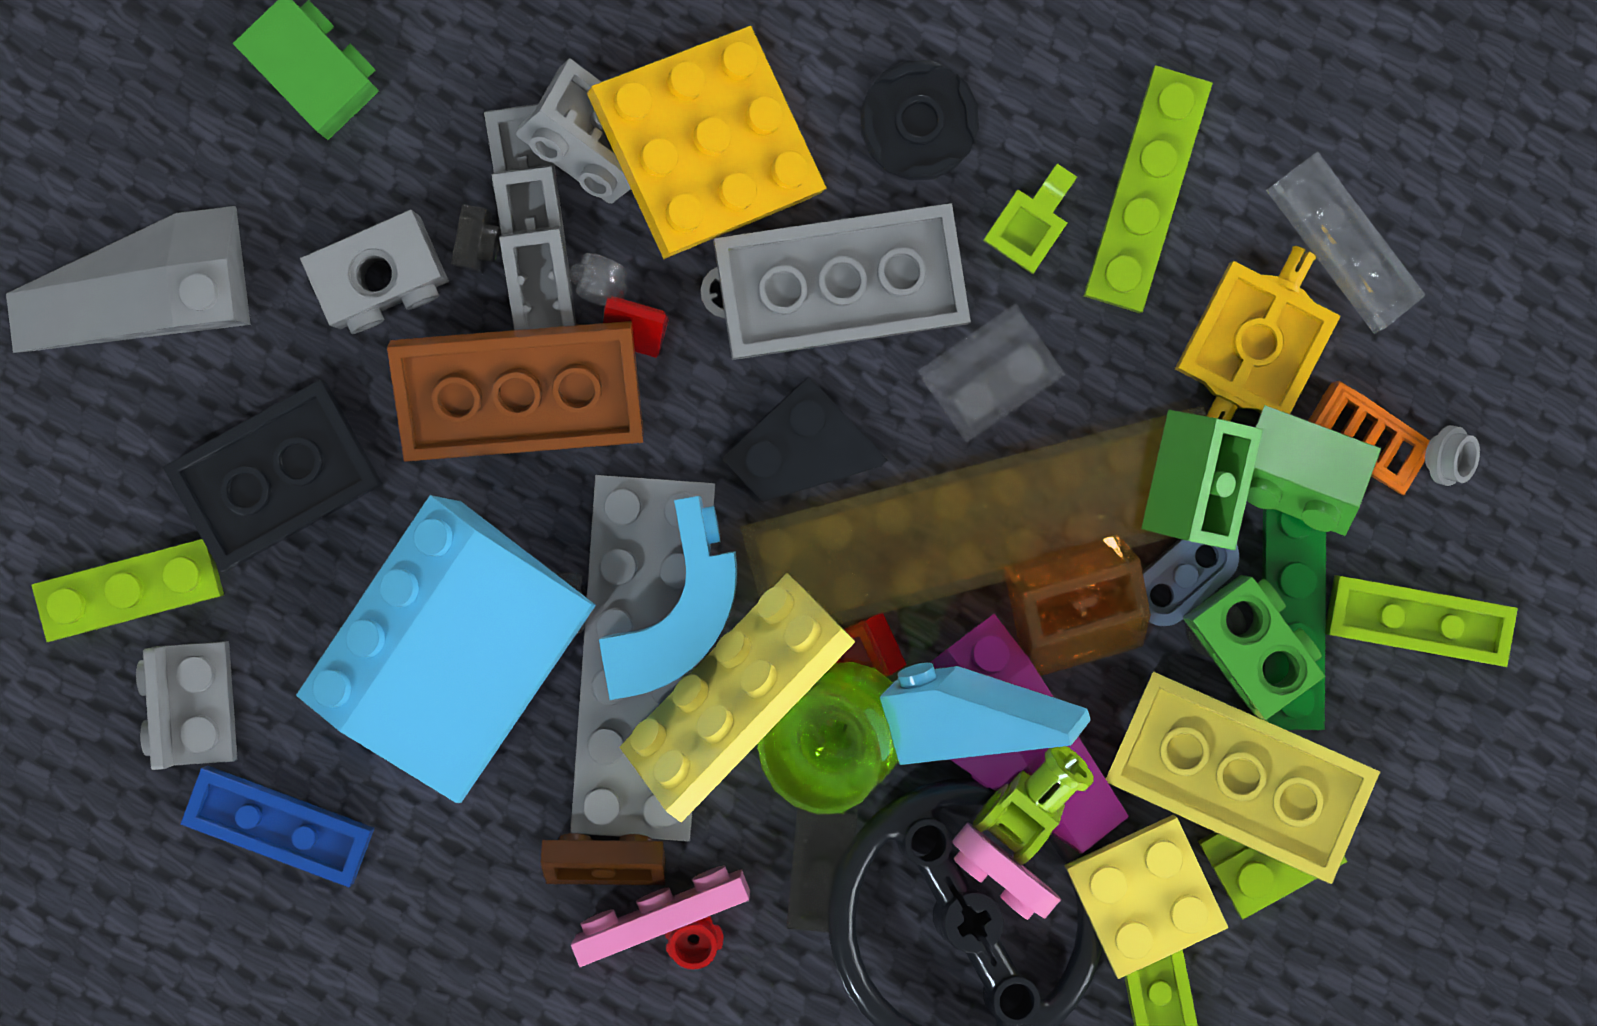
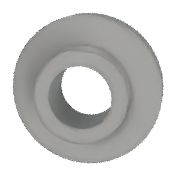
[1425,425,1480,486]

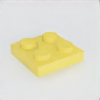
[1064,814,1228,979]

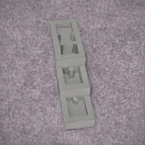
[484,104,576,330]

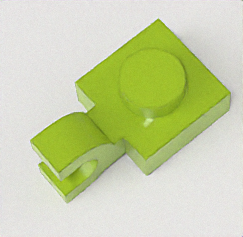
[983,164,1077,274]

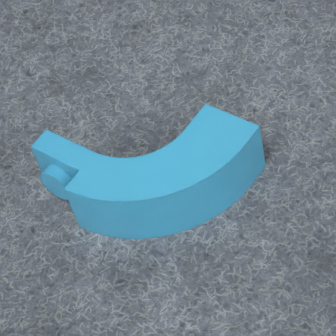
[599,496,737,700]

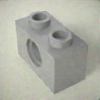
[300,210,449,334]

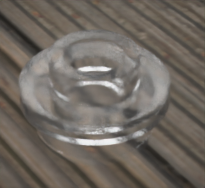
[568,253,628,305]

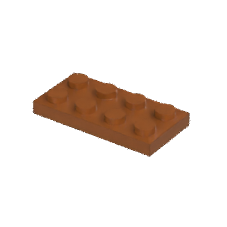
[387,321,644,462]

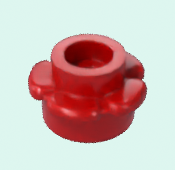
[665,916,724,970]

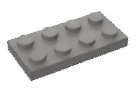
[713,203,971,360]

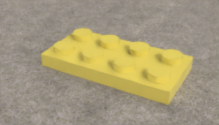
[619,573,855,823]
[1106,672,1380,884]

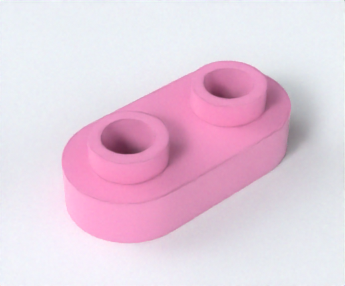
[952,822,1061,920]

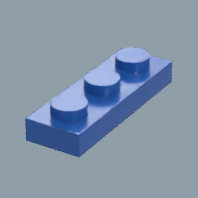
[181,765,374,887]

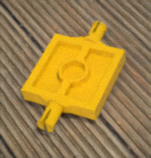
[1175,246,1341,421]

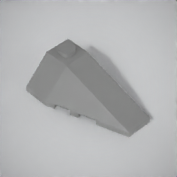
[6,206,251,353]

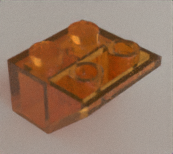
[1003,535,1151,676]

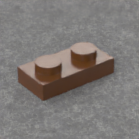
[540,833,666,885]

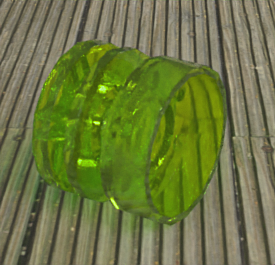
[758,662,899,814]

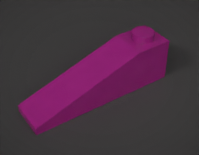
[930,614,1129,854]

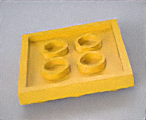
[587,26,827,259]

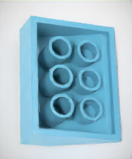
[296,495,596,803]

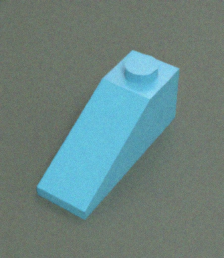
[880,663,1091,765]

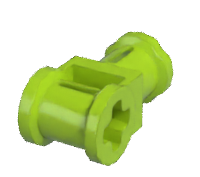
[973,746,1094,865]

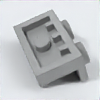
[516,58,631,203]
[136,641,237,770]

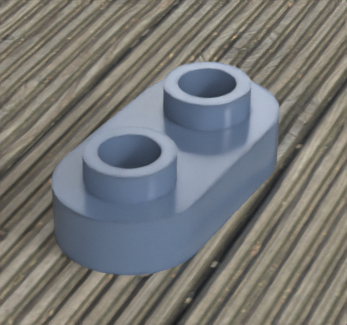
[1130,539,1239,626]

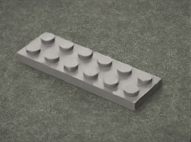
[570,475,715,841]

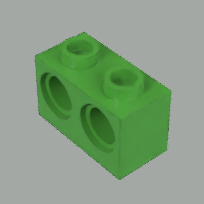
[1182,575,1326,720]

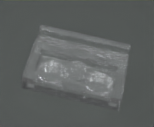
[917,303,1065,443]

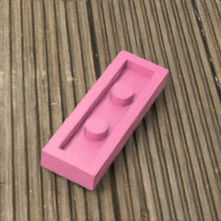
[571,865,750,967]

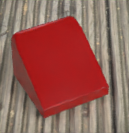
[603,296,669,358]
[831,611,907,694]

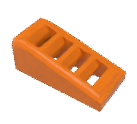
[1308,381,1430,495]

